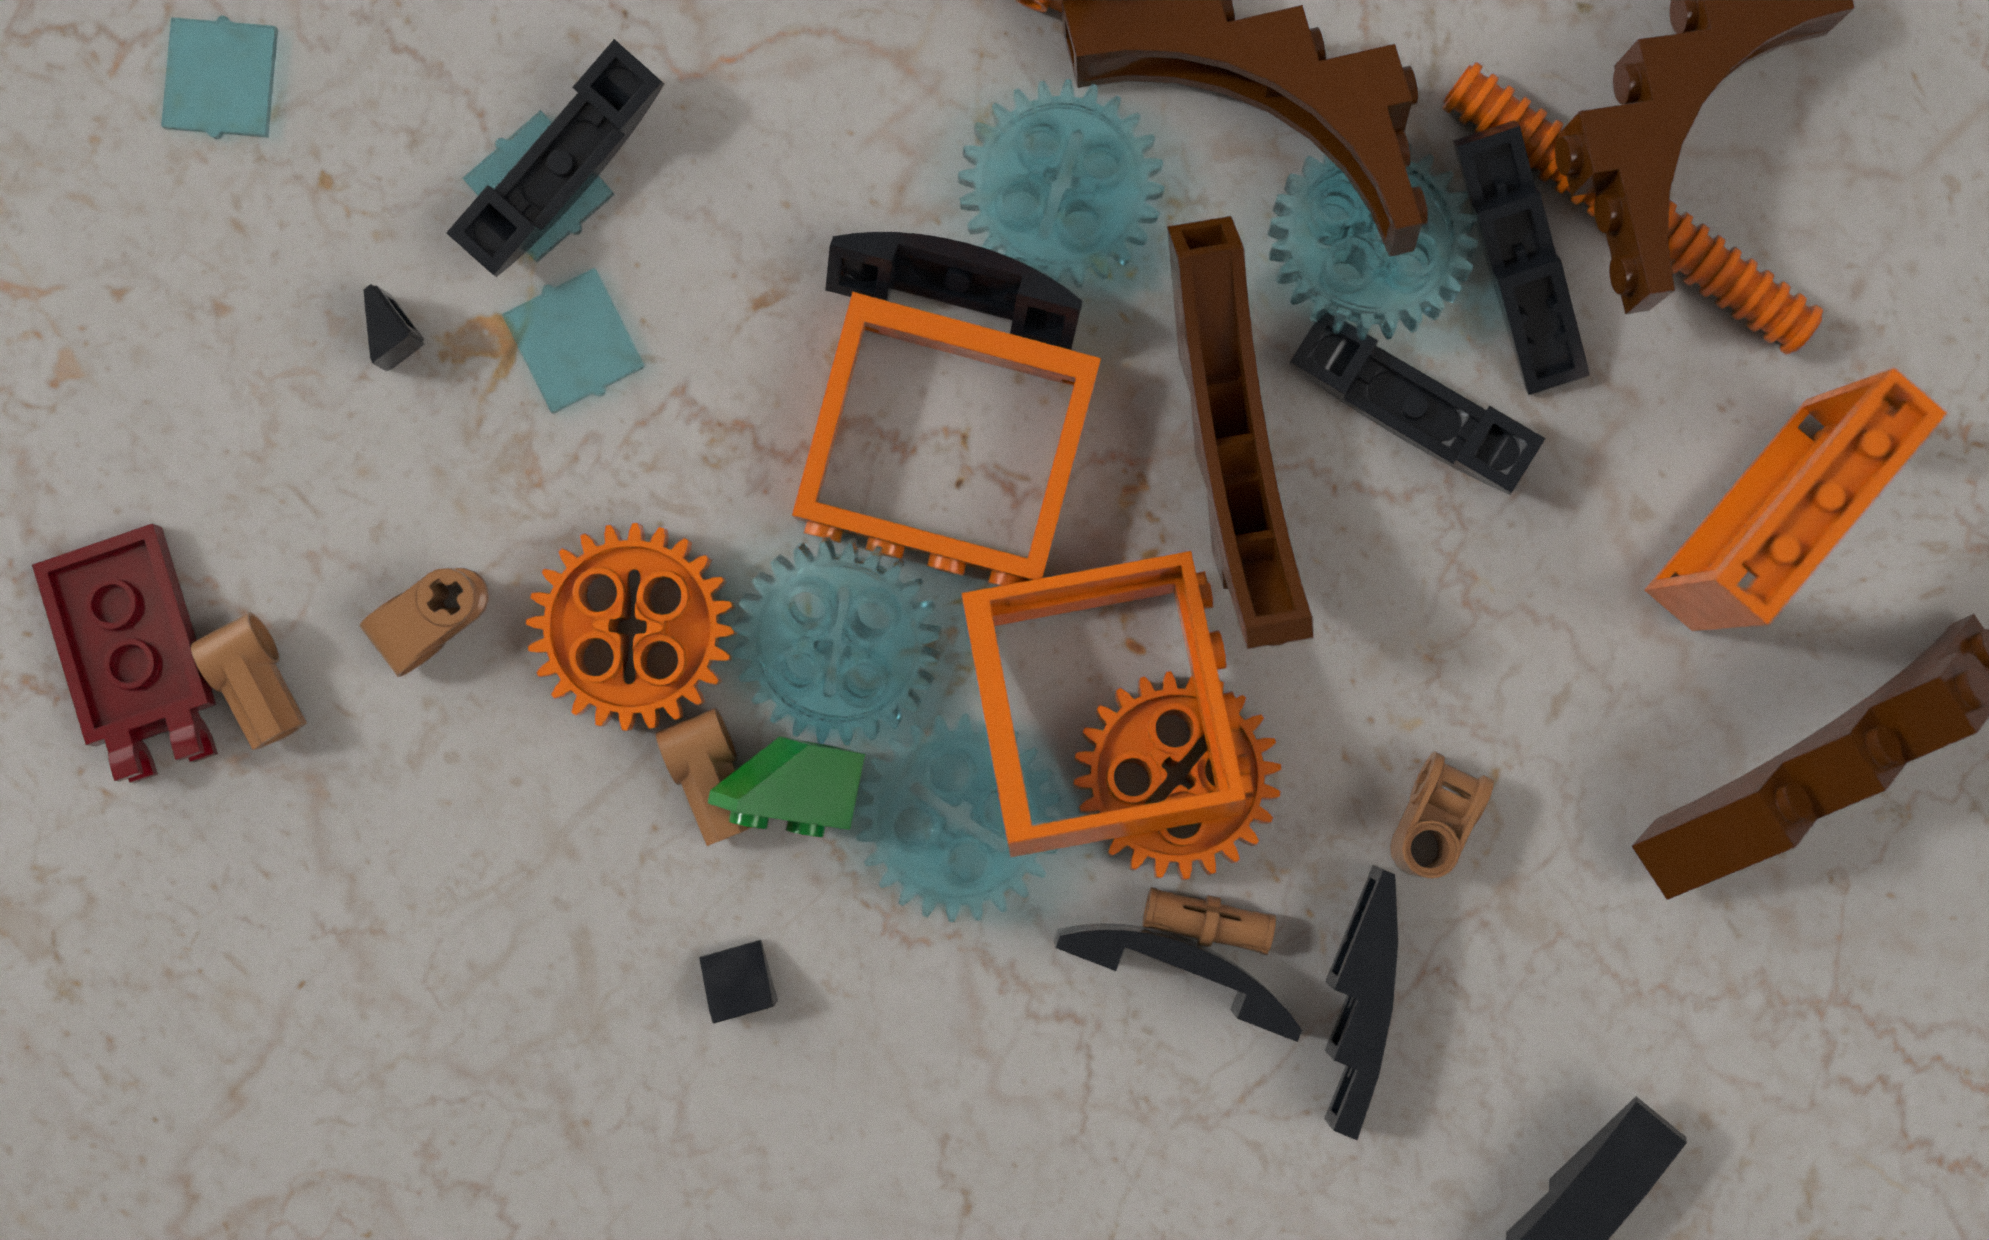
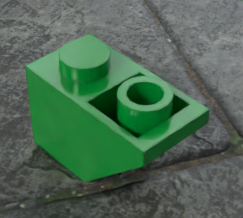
[708,736,865,838]

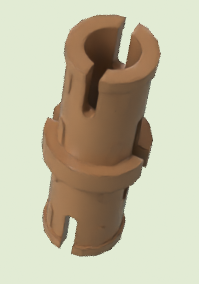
[1142,887,1276,955]

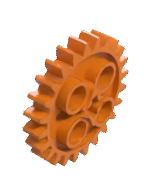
[526,523,737,731]
[1072,671,1282,880]

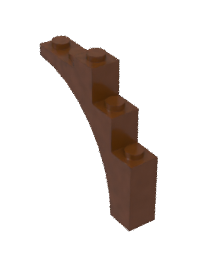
[1062,0,1428,257]
[1555,0,1855,315]
[1167,216,1314,649]
[1632,614,1989,900]

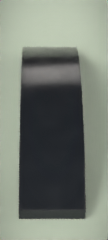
[446,39,664,277]
[825,232,1083,350]
[1290,308,1546,495]
[1054,923,1302,1042]

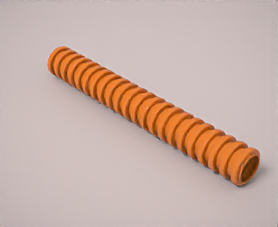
[1442,62,1823,355]

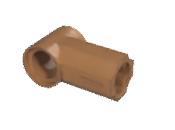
[191,612,307,750]
[656,708,752,846]

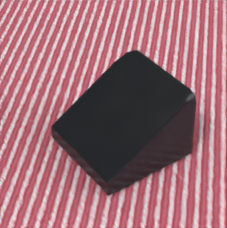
[363,284,425,371]
[699,939,778,1023]

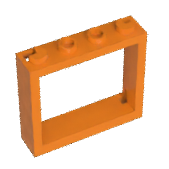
[792,292,1101,586]
[1644,368,1947,631]
[962,551,1254,858]

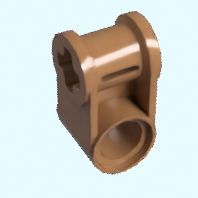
[359,568,489,677]
[1390,751,1494,879]

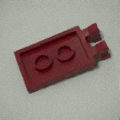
[32,523,218,783]

